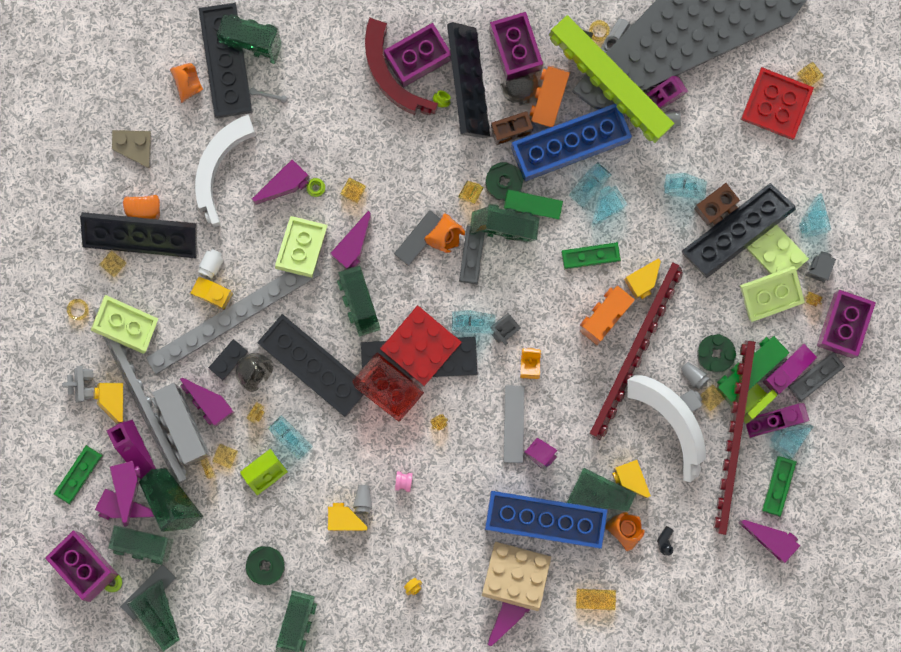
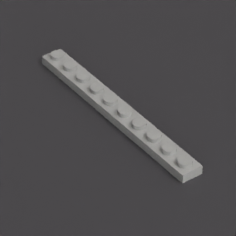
[146,268,321,374]
[92,308,187,485]

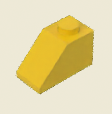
[624,258,661,299]
[190,277,233,310]
[93,383,123,423]
[612,460,651,498]
[328,503,368,531]

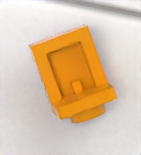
[520,348,541,379]

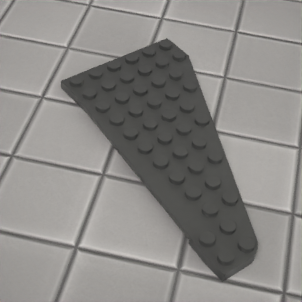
[572,0,807,109]

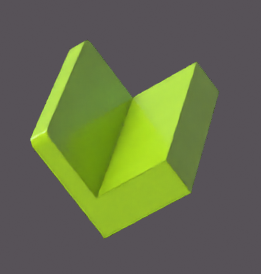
[731,383,778,424]
[240,449,288,496]

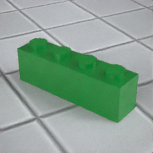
[715,336,790,405]

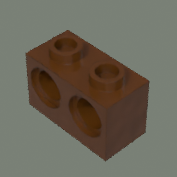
[490,111,533,146]
[694,183,740,226]

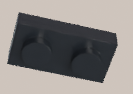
[208,339,248,380]

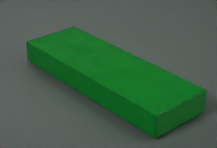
[504,190,563,219]
[561,242,621,270]
[54,445,103,505]
[762,456,797,517]

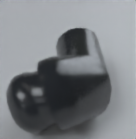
[657,526,674,556]

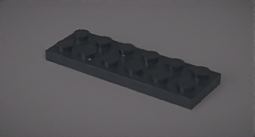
[198,2,253,118]
[447,22,490,138]
[682,183,796,278]
[80,212,197,258]
[257,314,370,417]
[361,337,478,381]

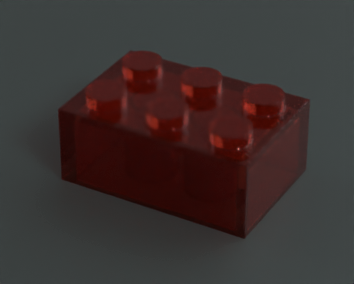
[352,352,424,422]

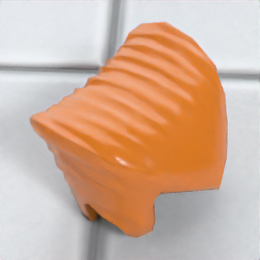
[170,63,203,103]
[123,195,160,220]
[424,213,465,253]
[605,512,645,551]

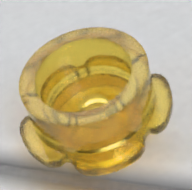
[804,291,823,307]
[430,414,448,431]

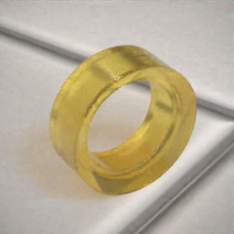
[589,20,610,42]
[67,299,89,320]

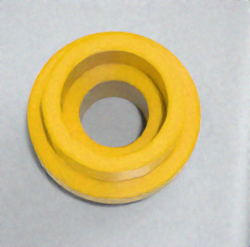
[404,578,422,596]

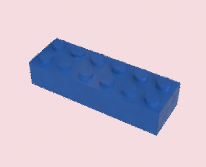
[511,104,632,182]
[485,491,607,549]

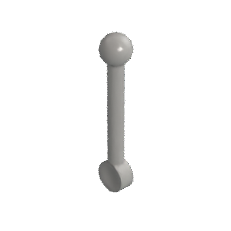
[249,88,288,103]

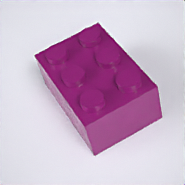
[489,12,543,81]
[384,23,451,88]
[817,289,876,359]
[45,530,119,602]

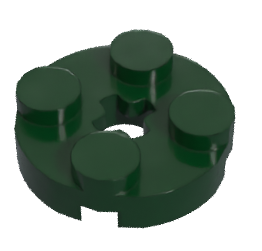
[485,162,523,201]
[697,334,736,373]
[246,546,285,585]

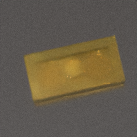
[576,589,616,610]

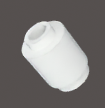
[198,249,224,279]

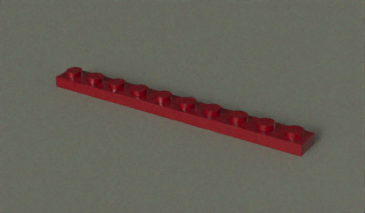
[589,262,683,440]
[714,340,756,535]

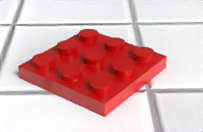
[740,67,814,140]
[380,305,462,387]

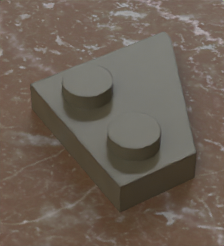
[112,130,151,168]

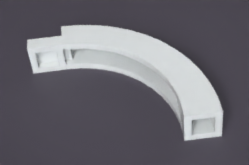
[195,114,256,227]
[628,374,706,482]

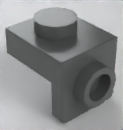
[491,313,521,346]

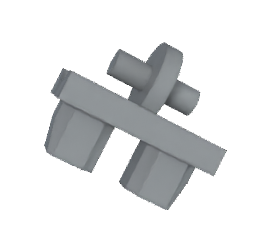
[62,366,94,403]

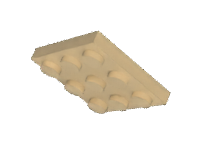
[481,541,551,611]

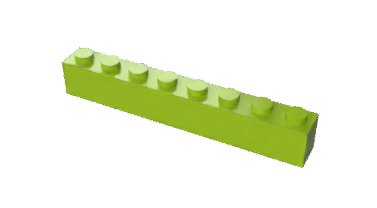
[549,15,675,143]

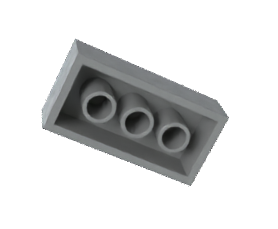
[152,383,210,466]

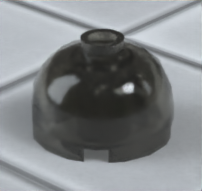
[500,73,539,106]
[235,352,274,392]

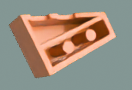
[529,65,570,127]
[580,285,635,345]

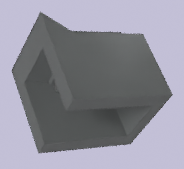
[805,251,836,283]

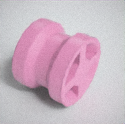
[395,471,413,492]

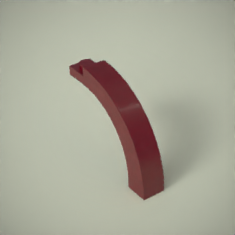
[365,17,438,115]

